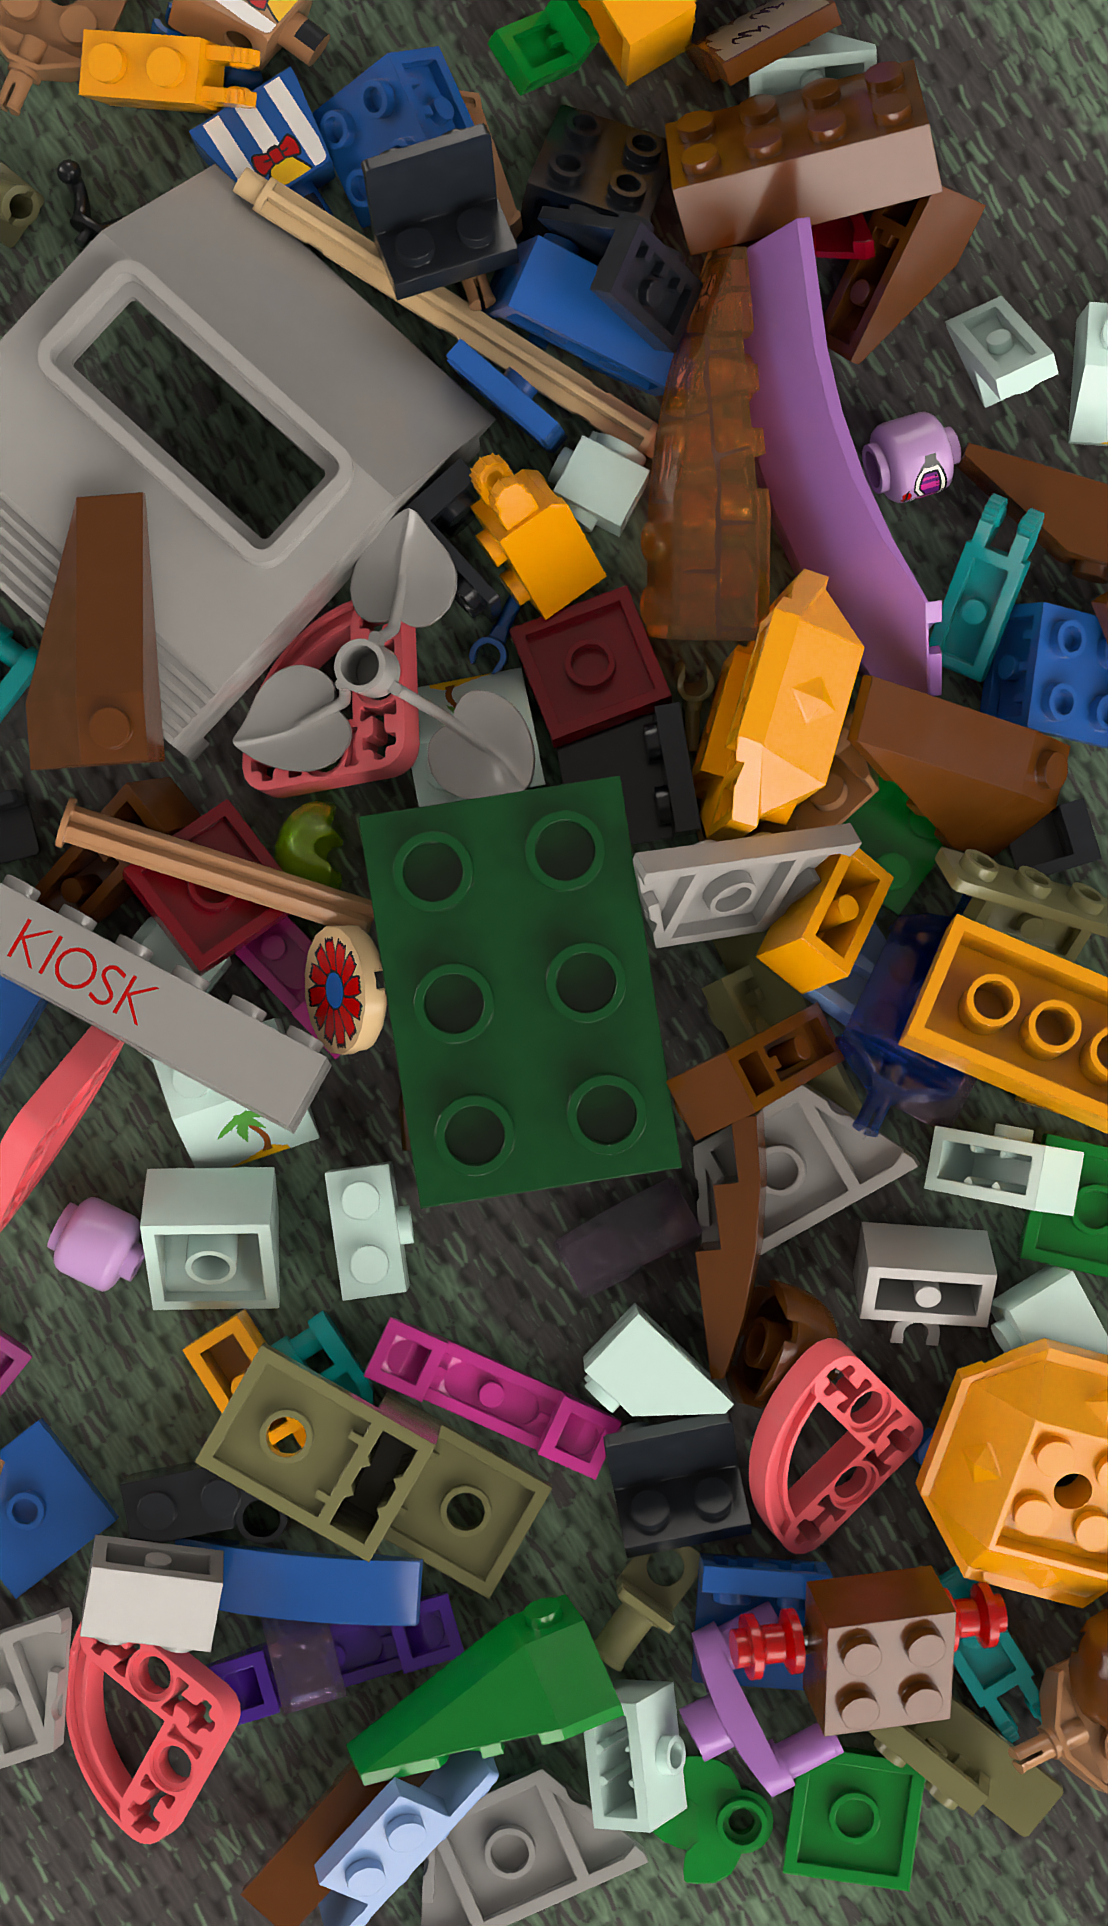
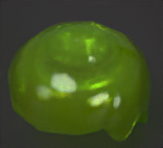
[274,799,343,890]

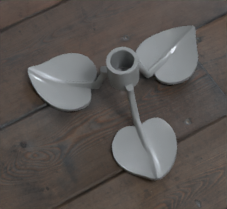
[233,508,535,799]

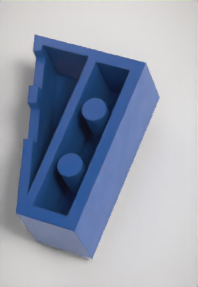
[480,233,705,397]

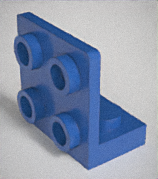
[313,46,475,228]
[980,602,1108,749]
[691,1553,833,1691]

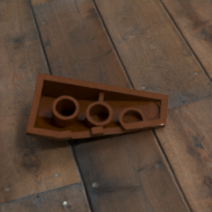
[26,492,165,770]
[847,675,1071,858]

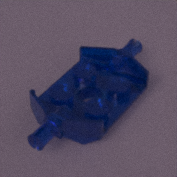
[835,894,973,1137]

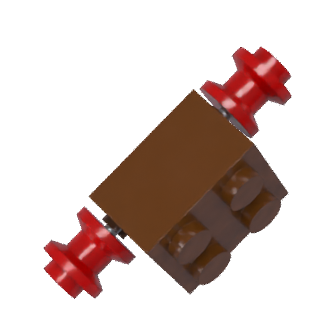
[729,1565,1008,1737]

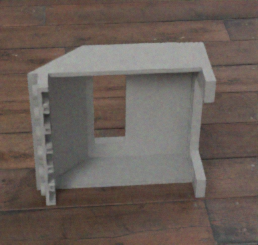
[0,164,496,762]

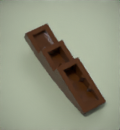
[695,1109,767,1380]
[240,1685,433,1926]

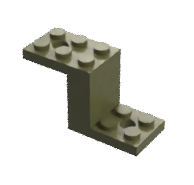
[195,1343,552,1599]

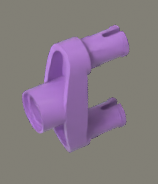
[679,1601,844,1797]

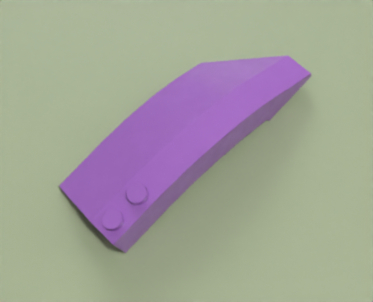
[711,217,942,697]

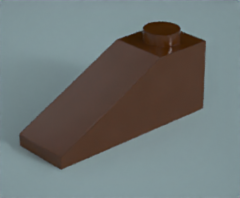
[823,183,986,365]
[956,442,1108,584]
[34,777,201,924]
[666,1002,846,1141]

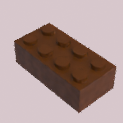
[665,59,943,256]

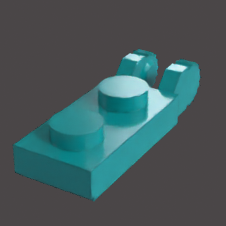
[929,493,1045,682]
[938,1565,1042,1743]

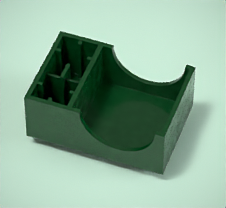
[358,776,682,1209]

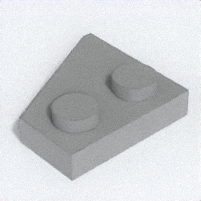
[0,1607,72,1769]

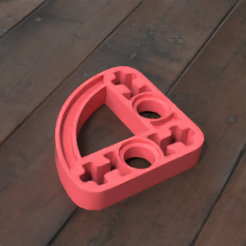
[242,600,420,798]
[0,1025,124,1232]
[749,1338,924,1554]
[66,1623,241,1844]

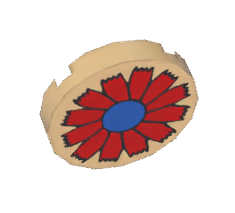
[305,925,387,1055]

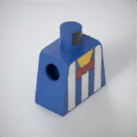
[189,67,336,216]

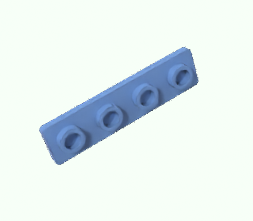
[314,1750,499,1926]

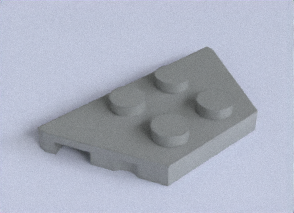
[633,823,862,948]
[693,1083,920,1255]
[421,1763,648,1926]

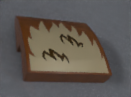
[685,0,842,86]

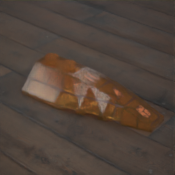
[640,246,771,641]

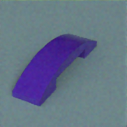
[205,1592,464,1726]

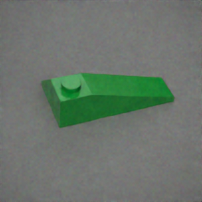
[346,1594,624,1786]

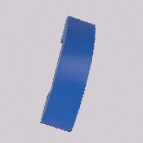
[175,1536,423,1626]

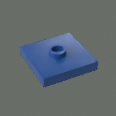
[446,338,568,454]
[0,1418,119,1599]

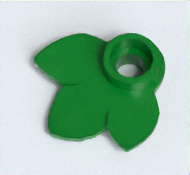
[652,1754,773,1884]

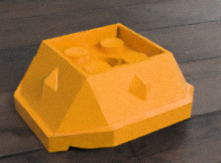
[692,569,865,841]
[915,1338,1108,1608]

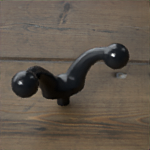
[57,159,144,248]

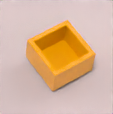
[578,0,698,86]

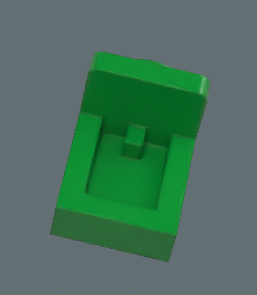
[487,0,600,96]

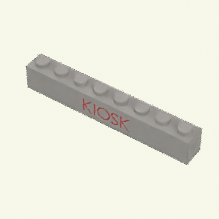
[0,874,332,1134]

